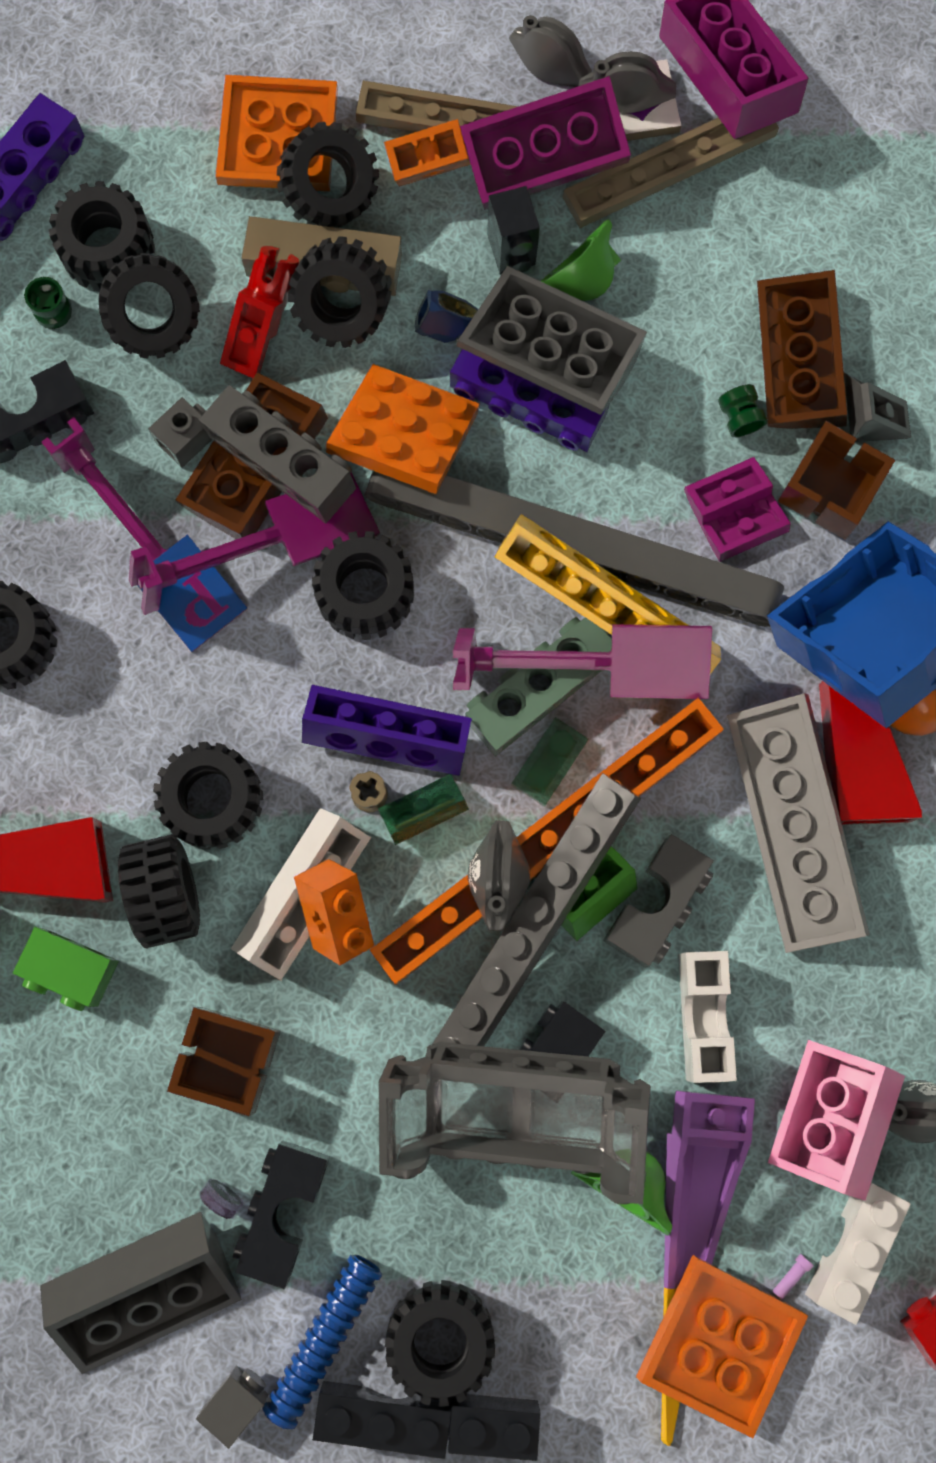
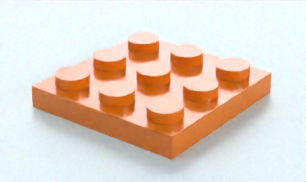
[216,75,338,192]
[326,364,480,494]
[636,1255,808,1438]

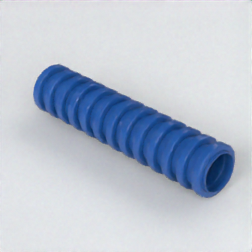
[262,1254,382,1430]

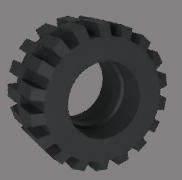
[276,122,379,228]
[49,181,155,292]
[288,236,392,348]
[98,253,200,359]
[312,531,414,640]
[0,581,57,690]
[153,742,263,850]
[118,834,200,949]
[385,1280,495,1407]

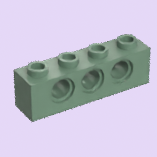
[465,617,612,757]

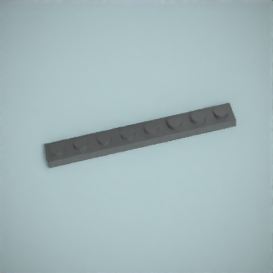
[425,773,641,1056]

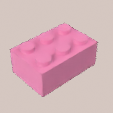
[768,1040,905,1201]

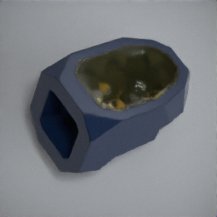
[415,290,478,343]

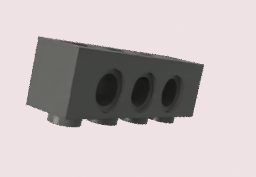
[198,385,356,524]

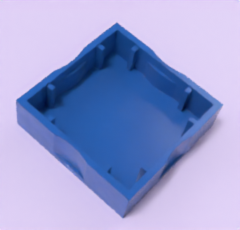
[767,521,936,728]

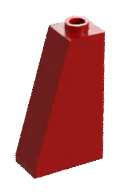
[819,681,922,825]
[0,817,114,903]

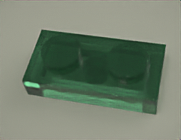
[511,717,589,807]
[378,774,469,845]

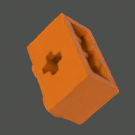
[384,119,471,187]
[294,859,374,966]

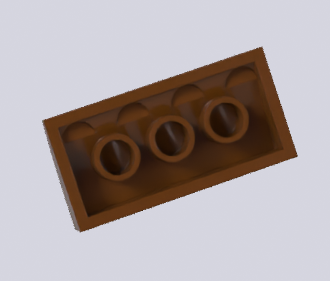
[757,270,847,429]
[175,373,328,539]

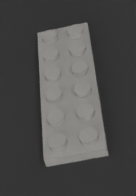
[727,693,870,953]

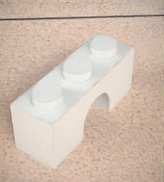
[678,951,737,1083]
[805,1183,911,1325]

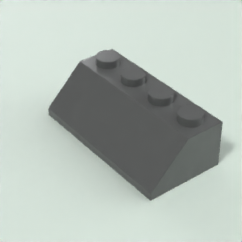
[40,1212,242,1374]

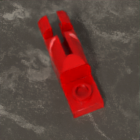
[220,246,299,378]

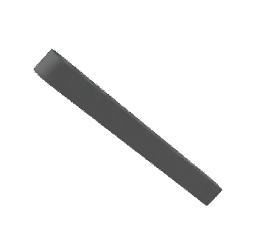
[364,471,784,627]

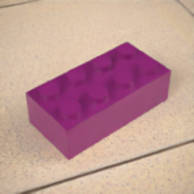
[659,0,809,139]
[460,76,631,210]

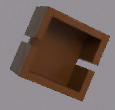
[778,421,896,540]
[167,1007,281,1116]

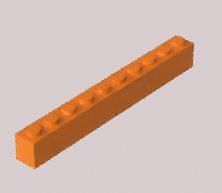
[370,697,724,985]

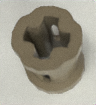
[349,771,388,813]

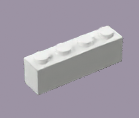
[231,808,371,981]

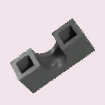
[603,834,714,967]

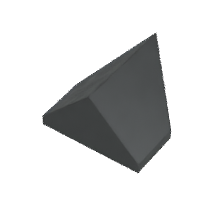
[844,372,911,442]

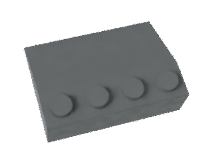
[457,266,647,415]

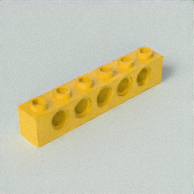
[494,514,722,674]

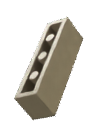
[241,216,402,296]

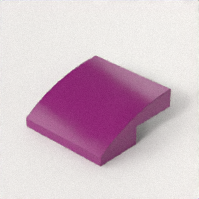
[684,457,791,562]

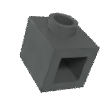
[148,397,212,468]

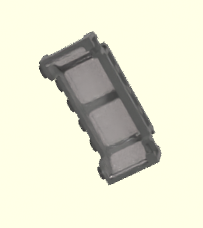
[378,1042,651,1205]

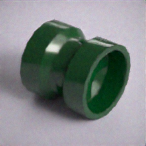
[24,277,72,329]
[718,384,768,438]

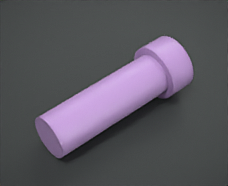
[772,1253,814,1300]

